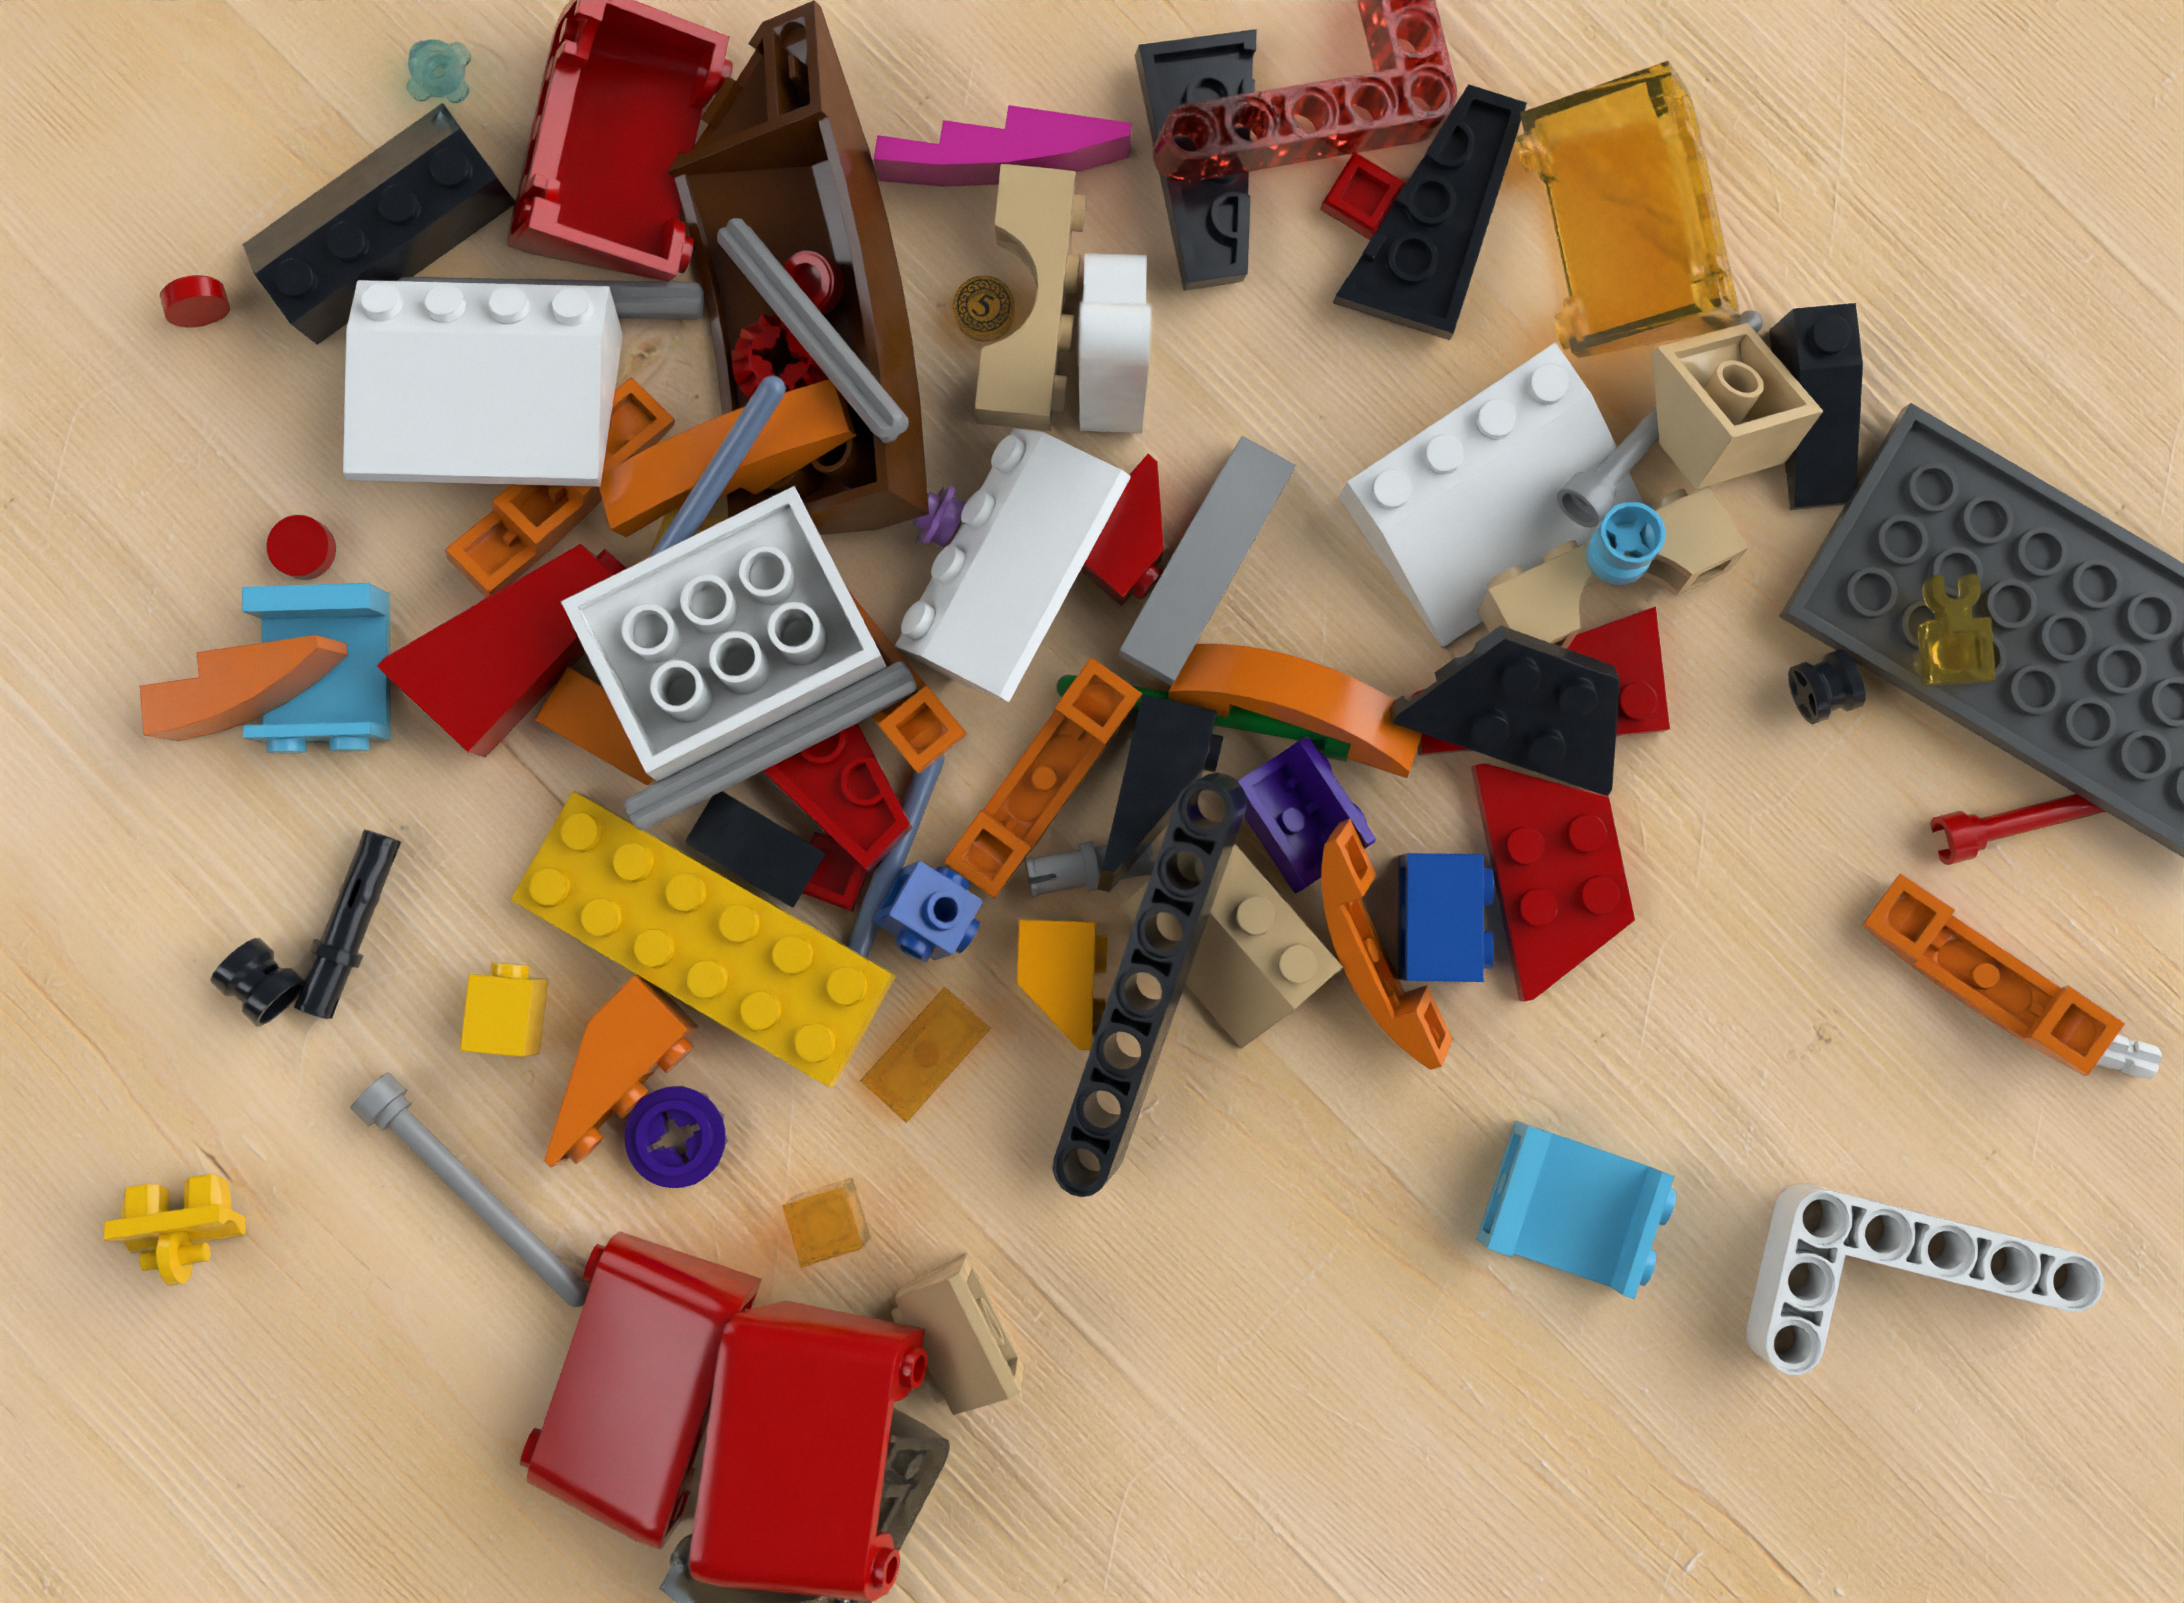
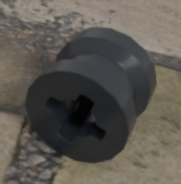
[1788,649,1866,724]

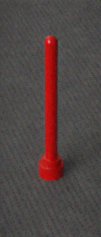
[1930,794,2106,865]

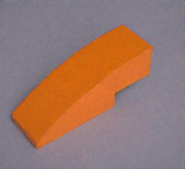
[139,635,348,741]

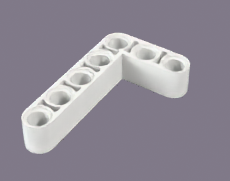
[1079,253,1151,433]
[1746,1183,2104,1375]

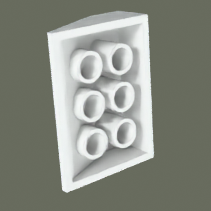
[343,280,623,487]
[1338,342,1645,649]
[561,486,886,782]

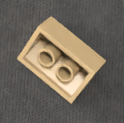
[1118,843,1343,1048]

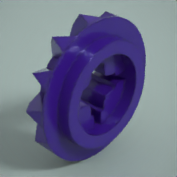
[625,1086,728,1188]

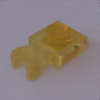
[1918,574,1996,687]

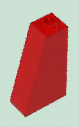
[376,544,627,758]

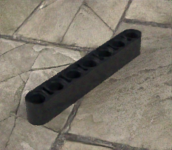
[1052,773,1247,1197]

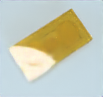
[860,986,992,1123]

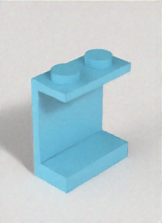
[242,583,391,754]
[1476,1120,1676,1299]

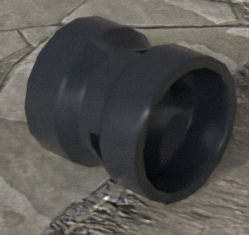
[210,938,304,1027]

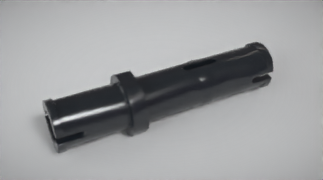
[294,829,402,1019]

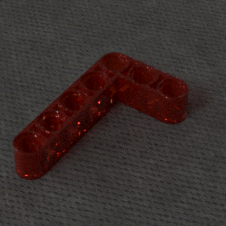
[1153,0,1457,182]

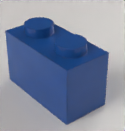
[1398,853,1494,982]

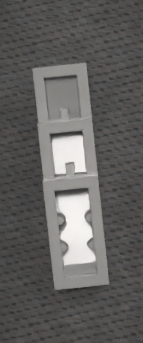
[1117,436,1296,686]

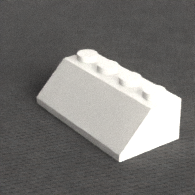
[894,428,1131,702]

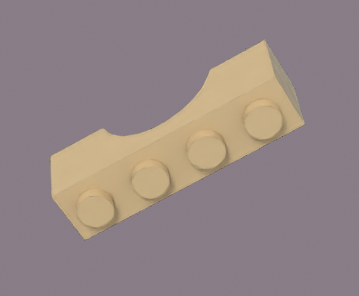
[975,164,1087,431]
[1477,486,1748,649]

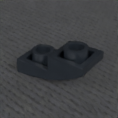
[685,791,826,908]

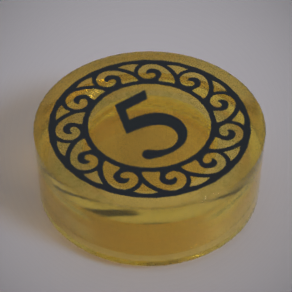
[953,275,1015,342]

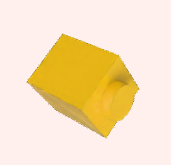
[460,962,548,1057]

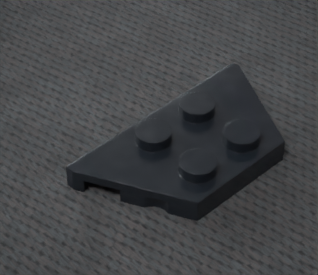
[1389,625,1620,797]

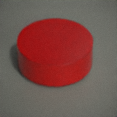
[783,251,844,315]
[160,275,230,327]
[266,515,336,580]

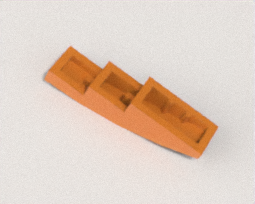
[445,377,675,598]
[599,379,856,538]

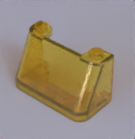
[1516,61,1740,358]

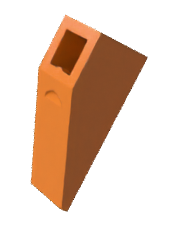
[544,975,699,1168]

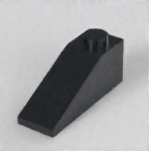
[1769,303,1863,510]
[1097,694,1223,892]

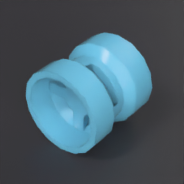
[1586,502,1665,585]

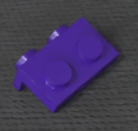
[1238,737,1376,894]

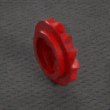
[731,313,829,399]

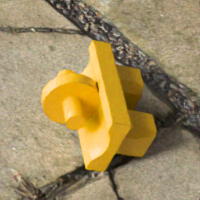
[103,1174,246,1286]

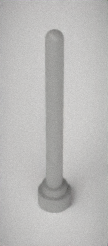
[1557,310,1763,528]
[350,1072,589,1307]

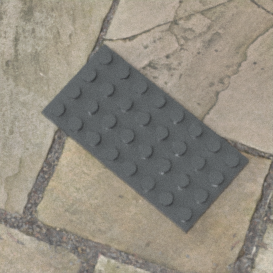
[1779,403,2184,858]

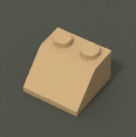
[1651,323,1823,490]
[891,1253,1024,1415]

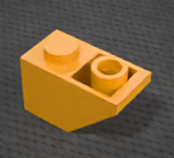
[1017,920,1108,1050]

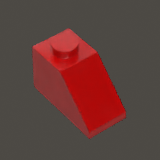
[1080,454,1164,606]

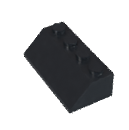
[243,103,515,345]

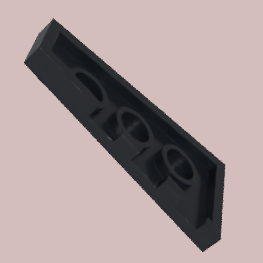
[1135,29,1257,291]
[1333,84,1527,340]

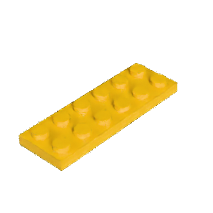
[510,791,897,1087]

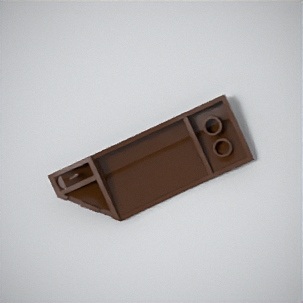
[667,0,929,535]

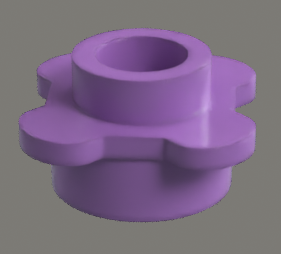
[913,485,966,547]

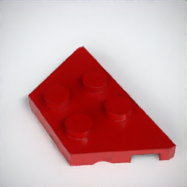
[1471,763,1635,1002]

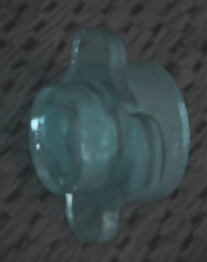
[407,39,471,103]

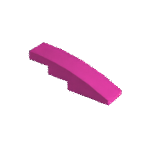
[874,105,1132,187]

